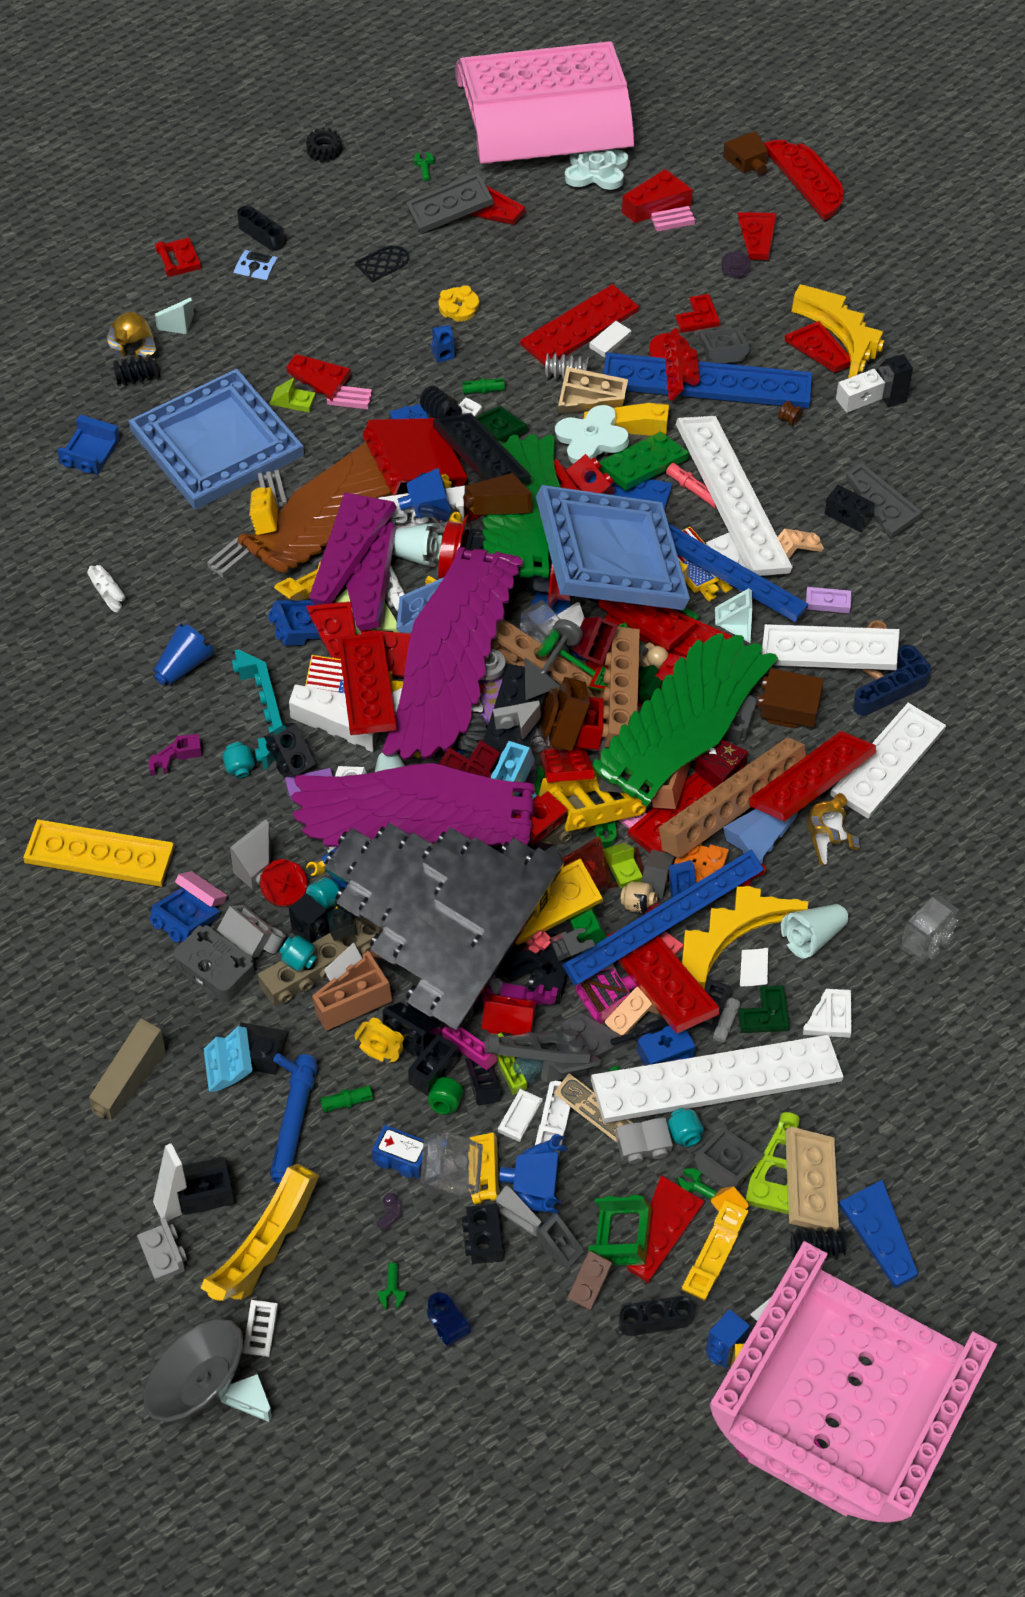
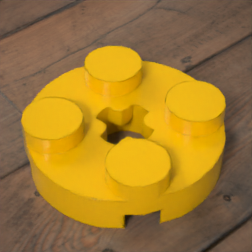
[439,285,479,321]
[355,1018,404,1063]

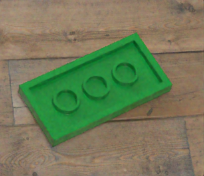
[599,432,689,490]

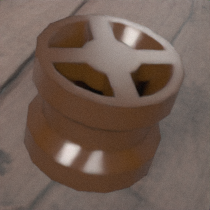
[778,401,803,427]

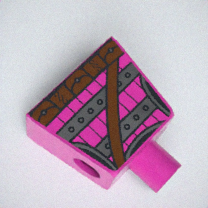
[575,968,637,1024]

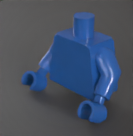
[499,1134,567,1214]

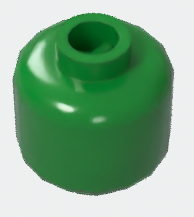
[427,1077,464,1115]

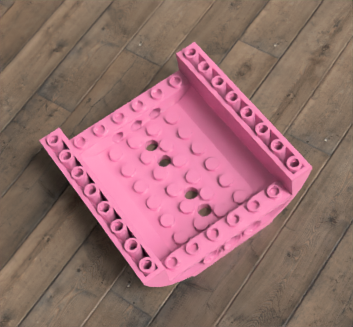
[455,41,634,164]
[710,1241,997,1522]

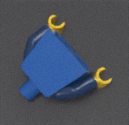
[397,468,462,523]

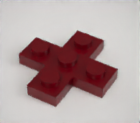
[439,740,500,778]

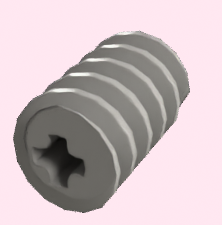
[545,353,589,381]

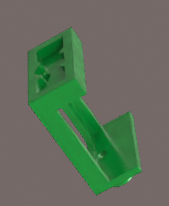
[588,1195,652,1266]

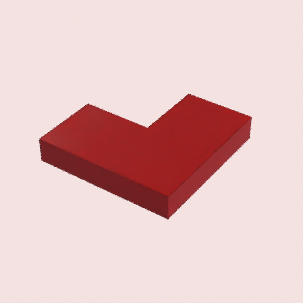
[675,294,720,333]

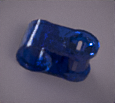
[427,1292,471,1347]

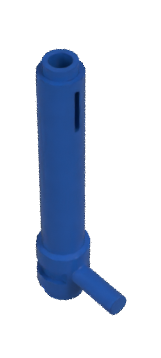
[270,1053,318,1184]

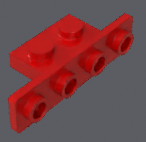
[663,328,700,401]

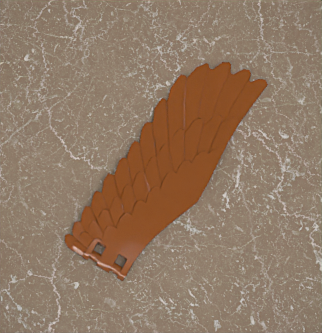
[237,441,392,573]

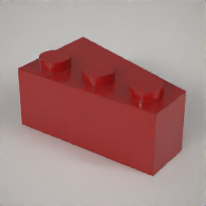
[622,169,693,223]

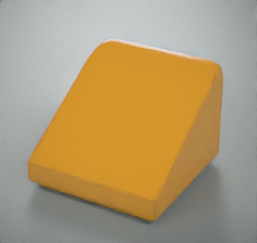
[711,1186,749,1211]

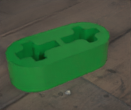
[593,821,617,848]

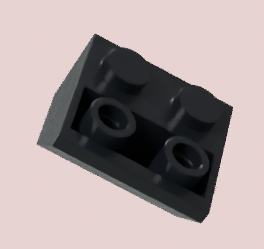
[382,1002,441,1057]
[179,1157,234,1215]

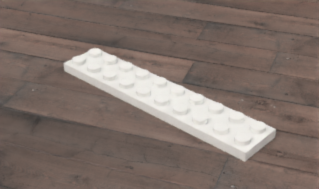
[676,416,793,576]
[591,1035,843,1123]

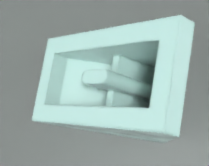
[220,1374,272,1422]

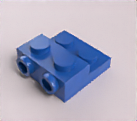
[268,600,321,646]
[150,887,220,943]

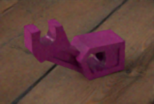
[148,734,202,775]
[499,983,558,1005]

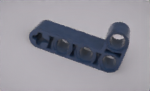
[853,644,931,716]

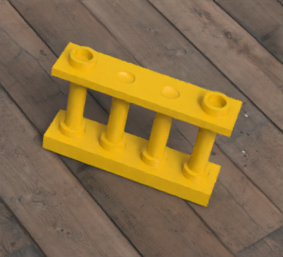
[539,769,648,832]

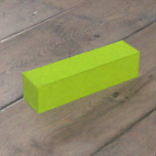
[496,1033,527,1095]

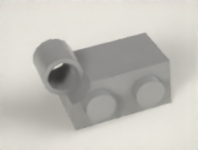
[217,905,286,958]

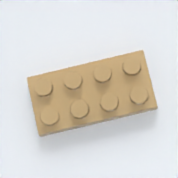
[785,1127,839,1233]

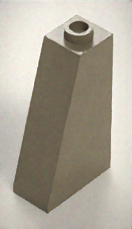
[89,1018,166,1120]

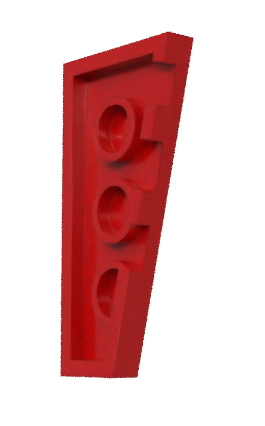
[627,1175,704,1283]

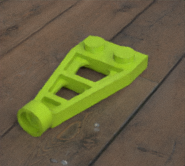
[745,1112,800,1214]

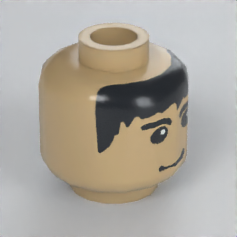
[621,881,658,914]

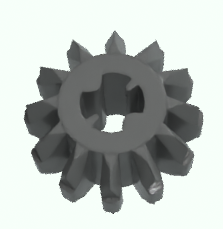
[455,713,487,752]

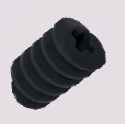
[113,354,158,386]
[420,386,462,418]
[791,1227,846,1260]

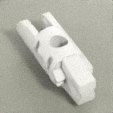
[87,565,125,612]
[385,565,405,612]

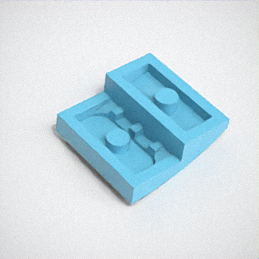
[204,1026,252,1092]

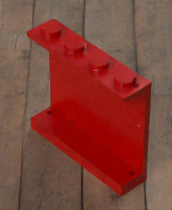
[363,418,468,495]

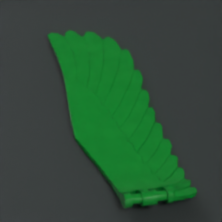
[482,434,561,578]
[592,633,778,807]

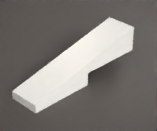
[535,1081,571,1156]
[153,1143,187,1221]

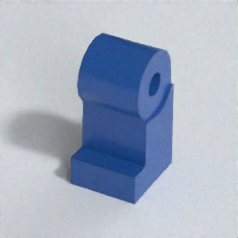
[430,324,455,363]

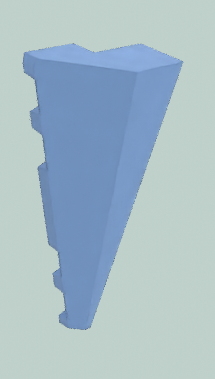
[723,809,798,864]

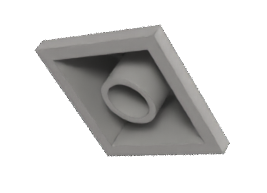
[230,819,272,890]

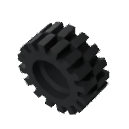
[306,128,342,163]

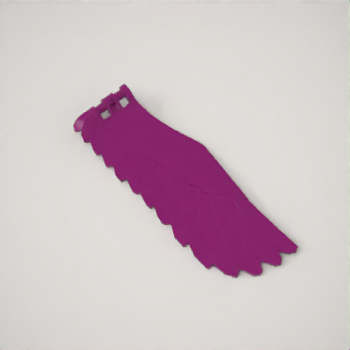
[382,547,523,760]
[291,763,535,847]

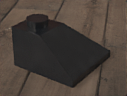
[239,1022,288,1075]

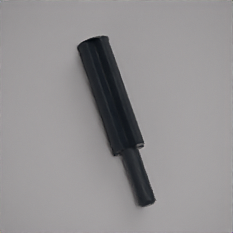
[610,1018,669,1046]

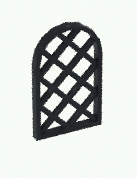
[354,245,409,283]

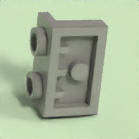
[137,1218,187,1283]

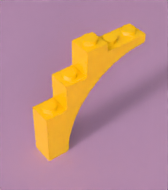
[791,284,885,378]
[682,886,808,989]
[201,1164,320,1301]

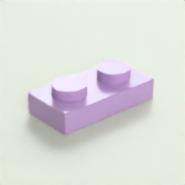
[806,587,851,613]

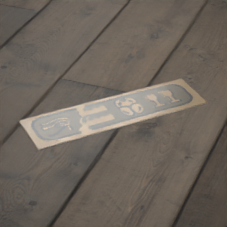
[553,1074,633,1142]

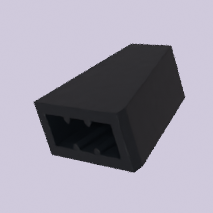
[876,354,913,408]

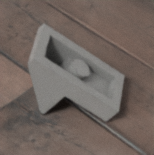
[493,701,541,740]

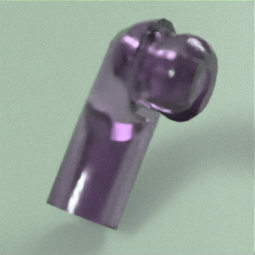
[376,1193,401,1232]

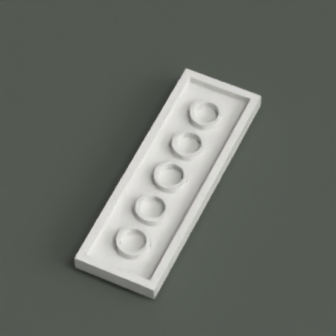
[762,624,900,670]
[830,703,946,819]

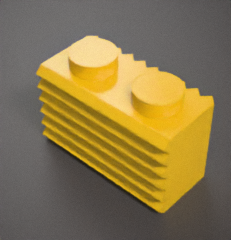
[249,487,278,535]

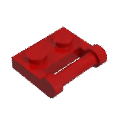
[155,237,201,277]

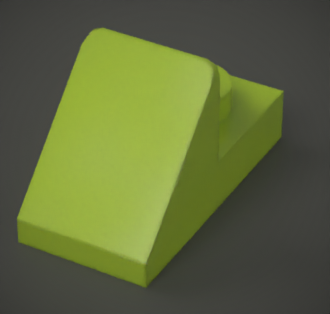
[270,378,316,413]
[602,843,643,889]

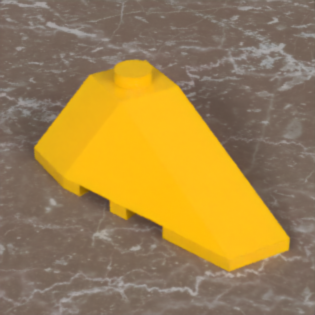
[584,402,669,436]

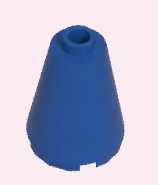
[153,623,214,685]

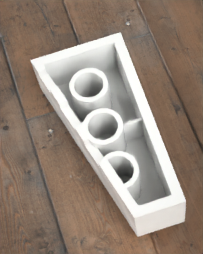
[378,486,465,533]
[289,685,379,752]

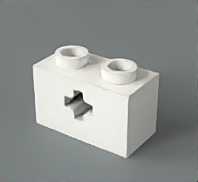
[836,369,885,413]

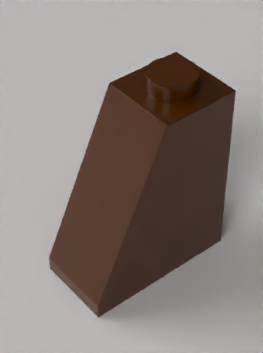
[463,473,532,515]

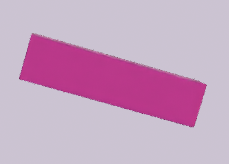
[441,1027,498,1070]

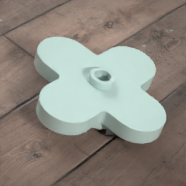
[565,149,628,190]
[555,405,629,464]

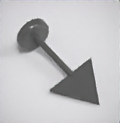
[525,619,583,700]

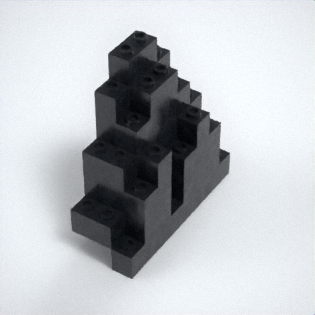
[324,822,563,1033]

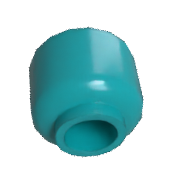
[222,742,255,778]
[306,877,340,910]
[279,935,317,972]
[667,1108,704,1147]

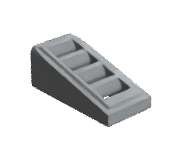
[496,1185,541,1237]

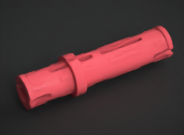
[666,463,717,509]

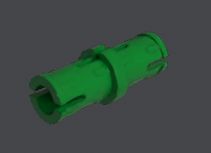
[462,378,505,395]
[320,1085,373,1113]

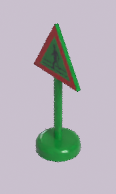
[536,628,608,691]

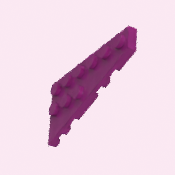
[309,492,397,605]
[346,522,396,631]

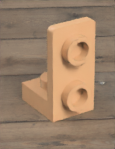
[778,529,824,559]
[605,986,659,1035]

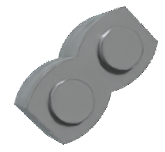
[615,1118,673,1164]

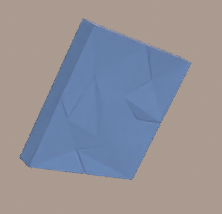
[129,369,304,510]
[536,485,690,610]

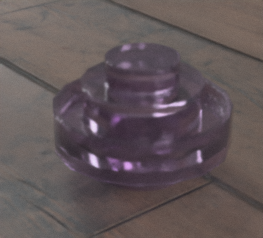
[721,251,751,277]

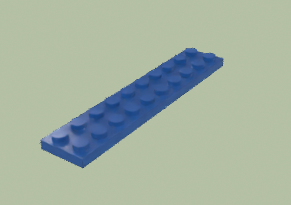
[603,353,812,408]

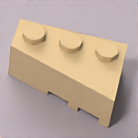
[557,367,628,414]

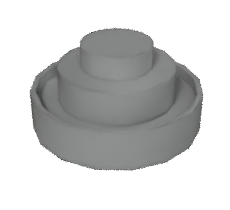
[483,649,505,680]

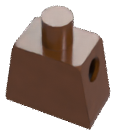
[723,131,768,175]

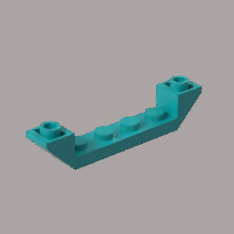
[232,649,285,770]

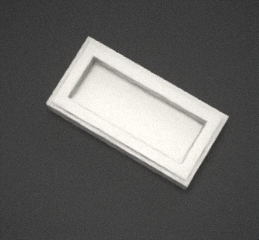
[589,321,632,357]
[498,1089,543,1142]

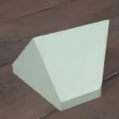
[155,298,194,334]
[715,588,752,643]

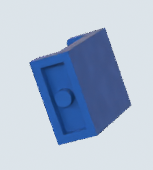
[57,415,120,475]

